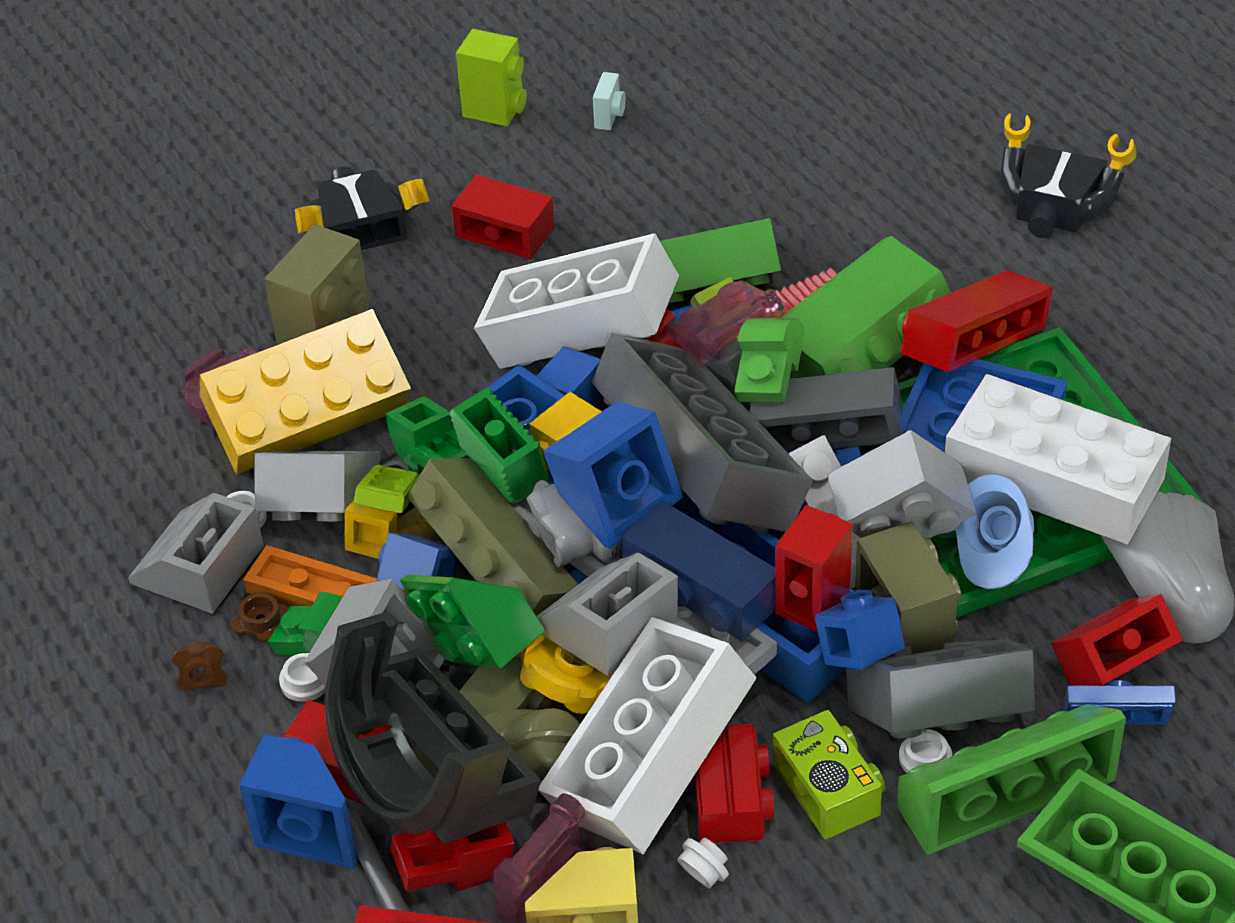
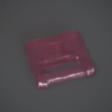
[667,280,785,360]
[493,793,586,923]

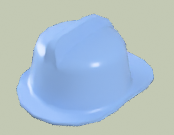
[955,474,1034,590]

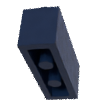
[622,500,775,642]

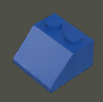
[543,401,684,549]
[239,734,358,869]

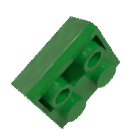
[399,574,545,669]

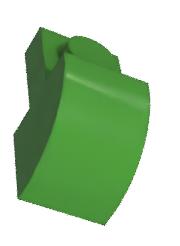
[734,318,805,403]

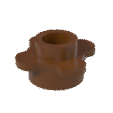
[231,593,289,643]
[172,641,227,691]

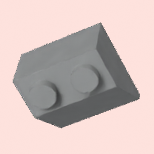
[255,450,380,522]

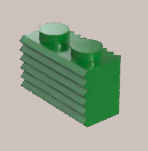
[449,389,549,504]

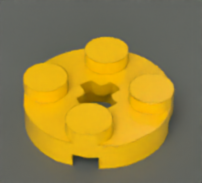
[520,634,615,714]

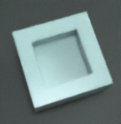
[593,72,626,130]

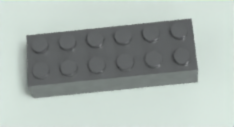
[592,333,813,533]

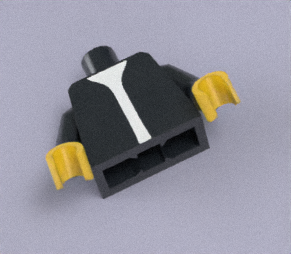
[1000,113,1137,238]
[295,166,430,250]

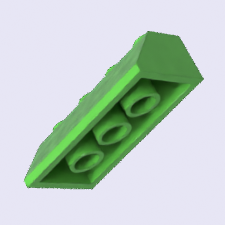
[660,218,781,304]
[780,236,951,379]
[897,704,1126,855]
[1017,768,1235,923]

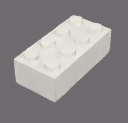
[474,233,679,369]
[945,374,1171,545]
[538,617,756,854]

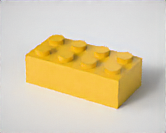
[199,309,411,474]

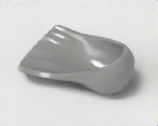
[1101,492,1235,644]

